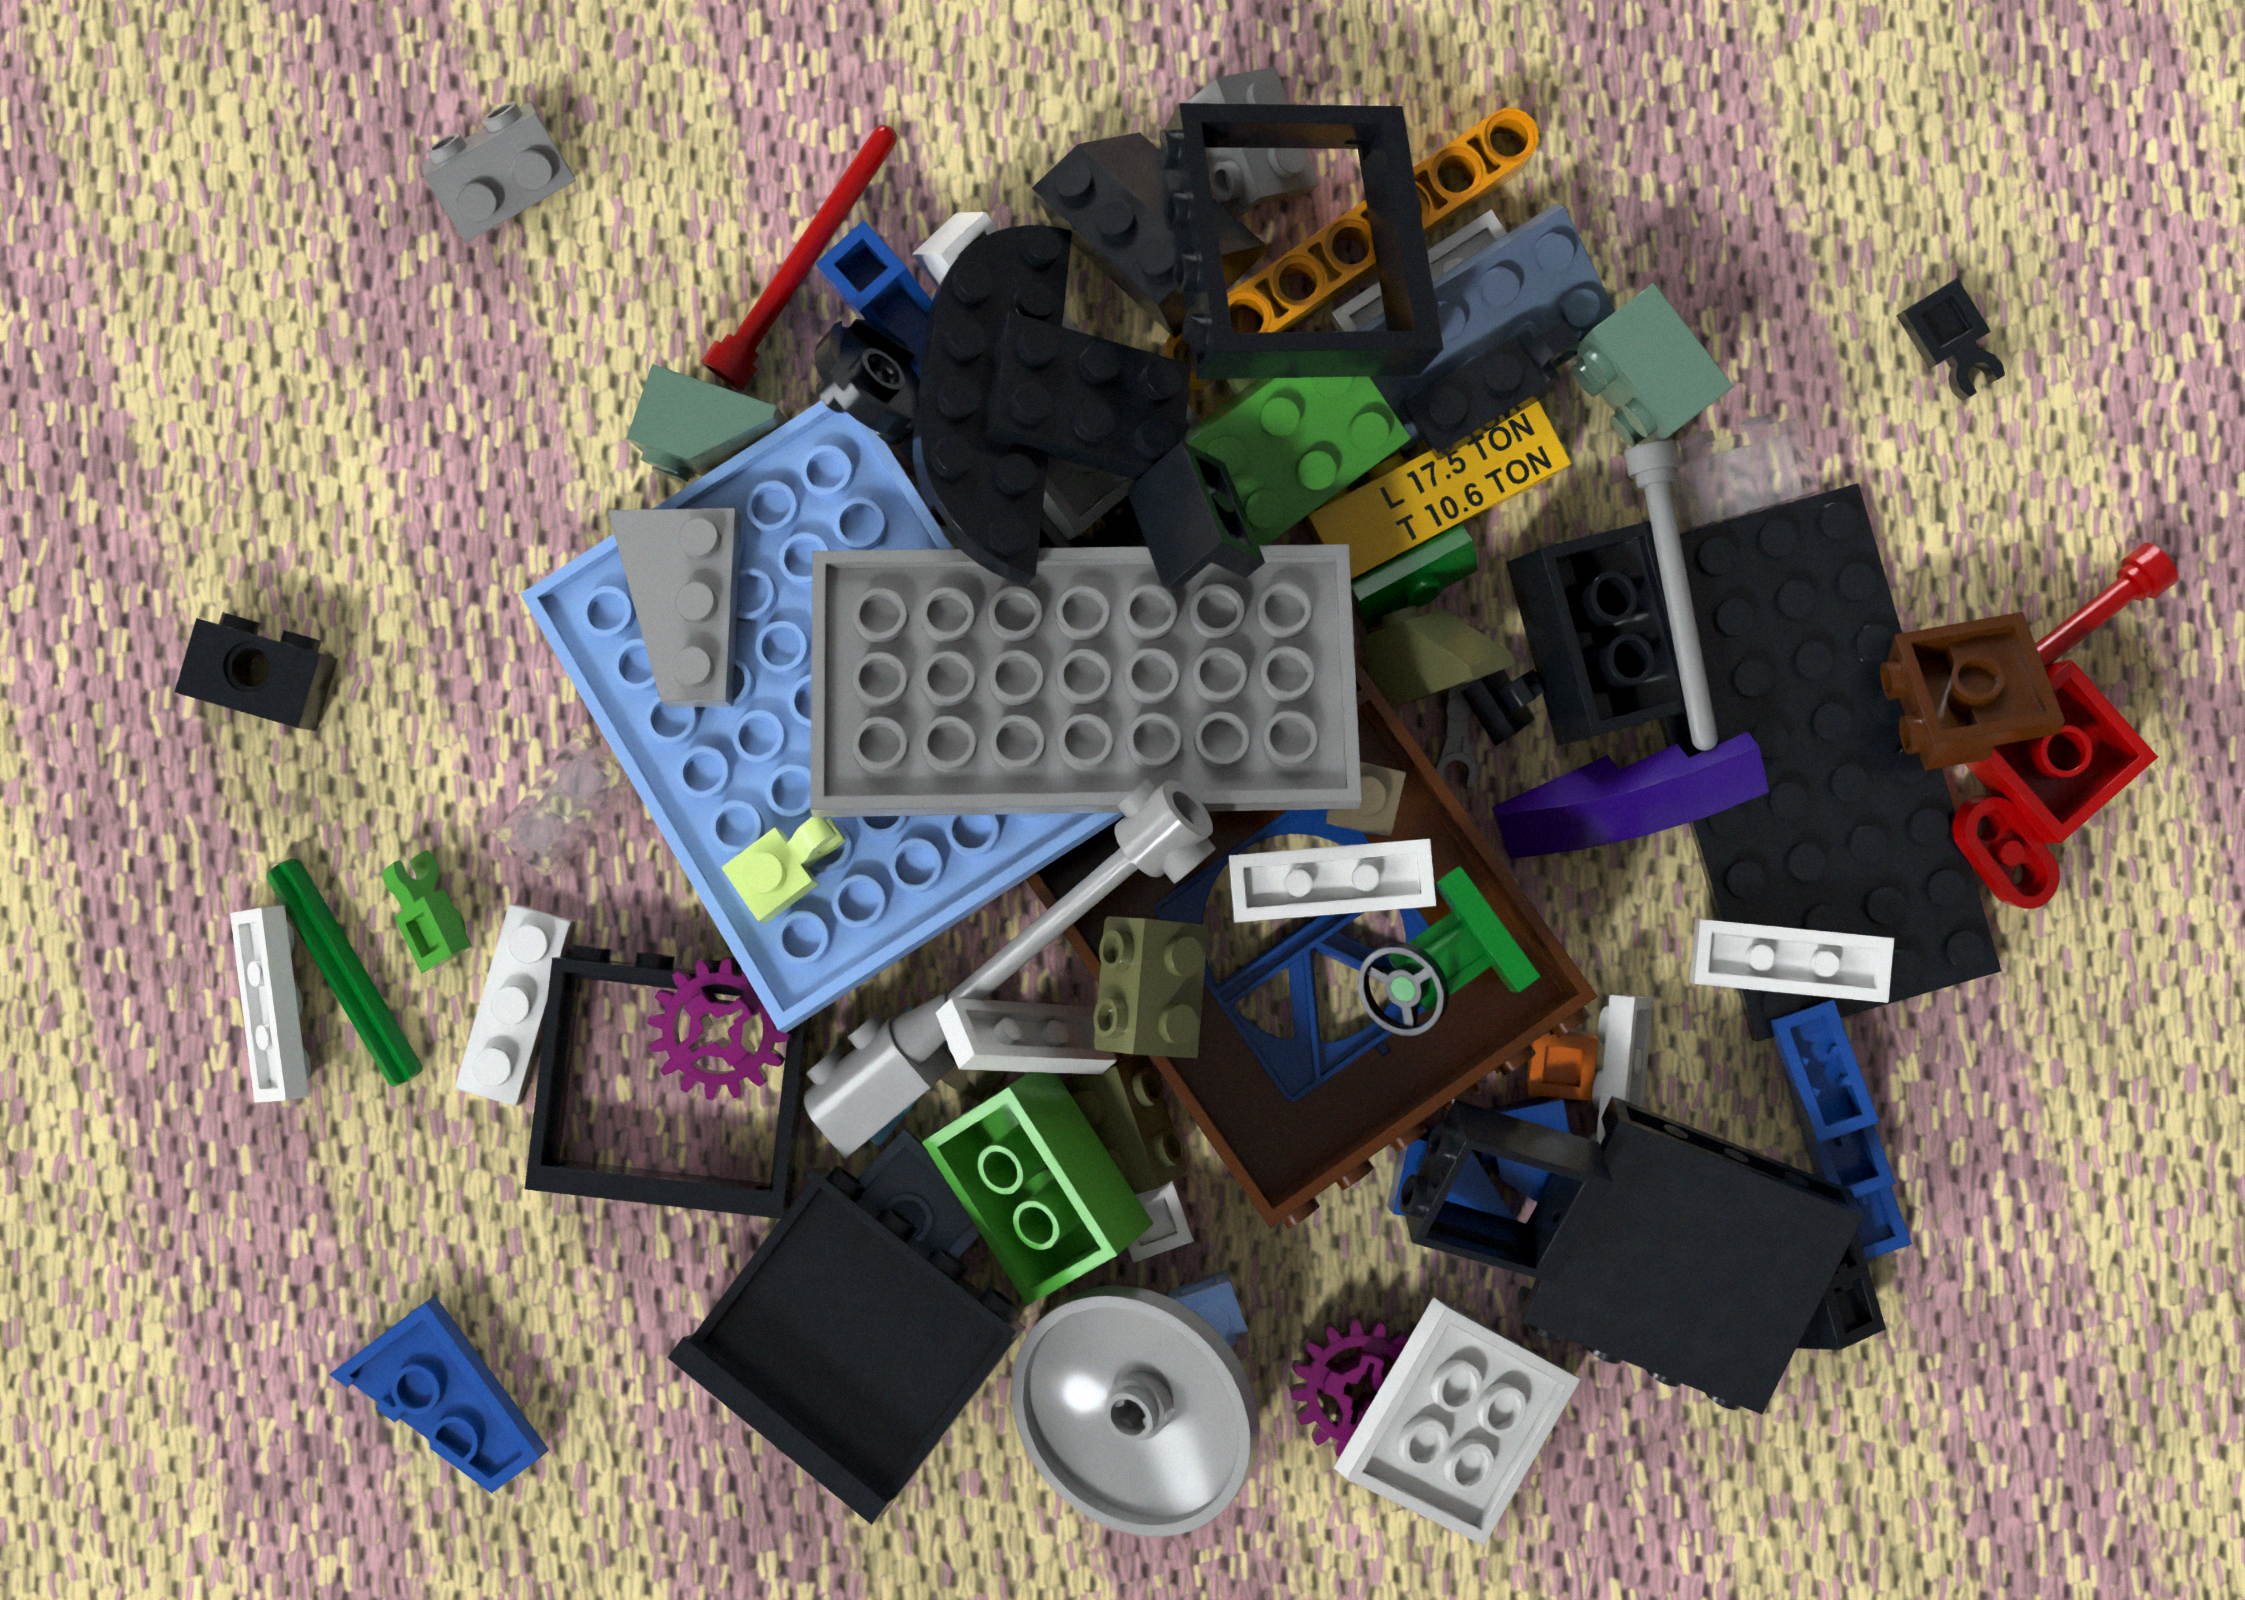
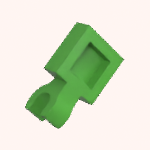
[382,850,472,974]

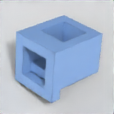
[1167,1270,1248,1347]

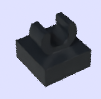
[1461,669,1547,746]

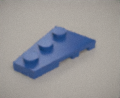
[329,1296,549,1493]

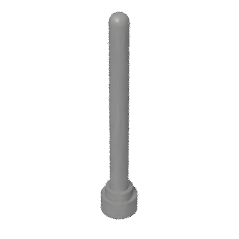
[1624,440,1718,751]

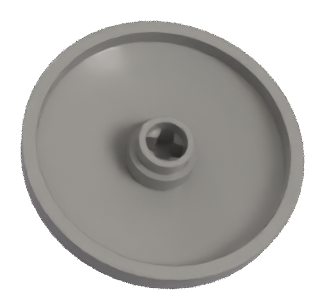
[1011,1285,1260,1537]

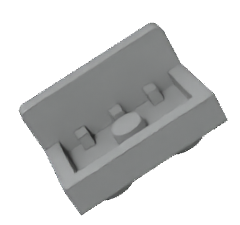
[1186,67,1319,218]
[422,101,576,243]

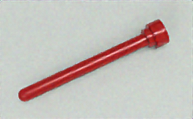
[701,125,897,391]
[2035,543,2179,669]

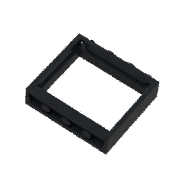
[1156,103,1444,379]
[525,945,812,1219]

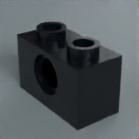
[174,612,338,731]

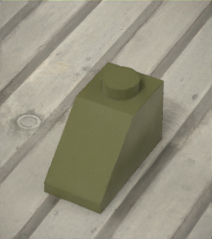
[1359,605,1516,708]

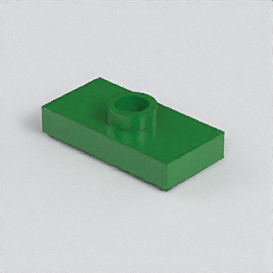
[1351,524,1478,630]

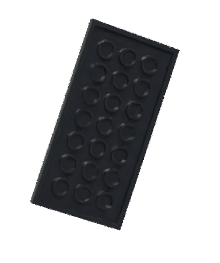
[1659,483,2002,1042]

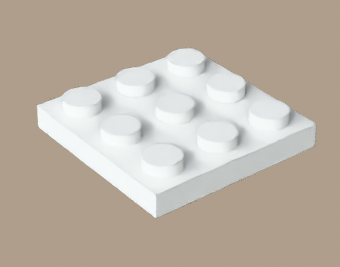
[1334,1297,1581,1545]

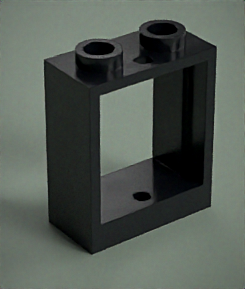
[1399,1100,1613,1283]

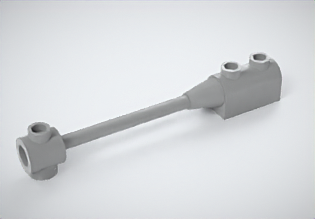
[804,779,1216,1159]

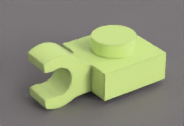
[721,817,846,924]

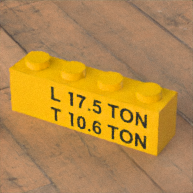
[1304,401,1572,581]

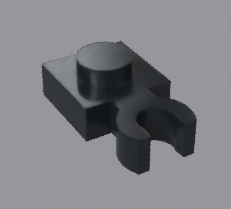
[1896,278,2005,401]

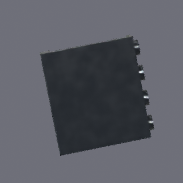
[1518,1096,1864,1415]
[667,1165,1026,1525]

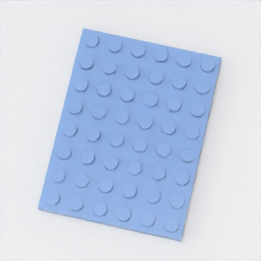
[520,401,1124,1033]

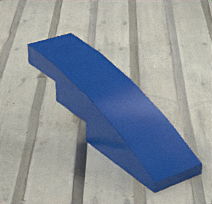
[1771,1000,1912,1260]

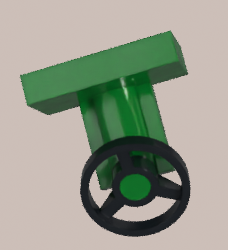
[1357,866,1541,1036]

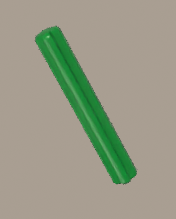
[266,859,422,1087]

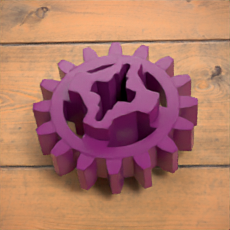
[647,957,793,1100]
[1289,1315,1409,1457]

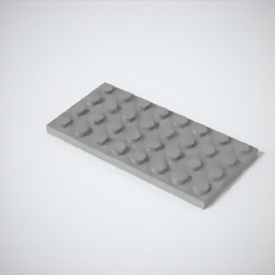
[810,544,1362,817]

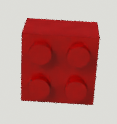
[1965,659,2158,843]

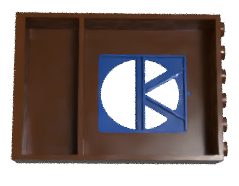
[1026,542,1598,1229]

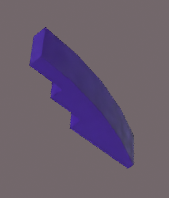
[1492,732,1769,859]

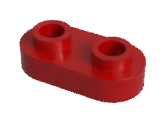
[1952,795,2060,909]

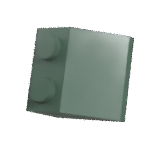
[626,364,788,482]

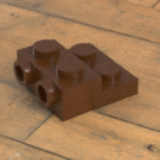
[1880,612,2065,771]

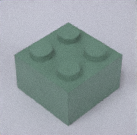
[1571,282,1734,447]

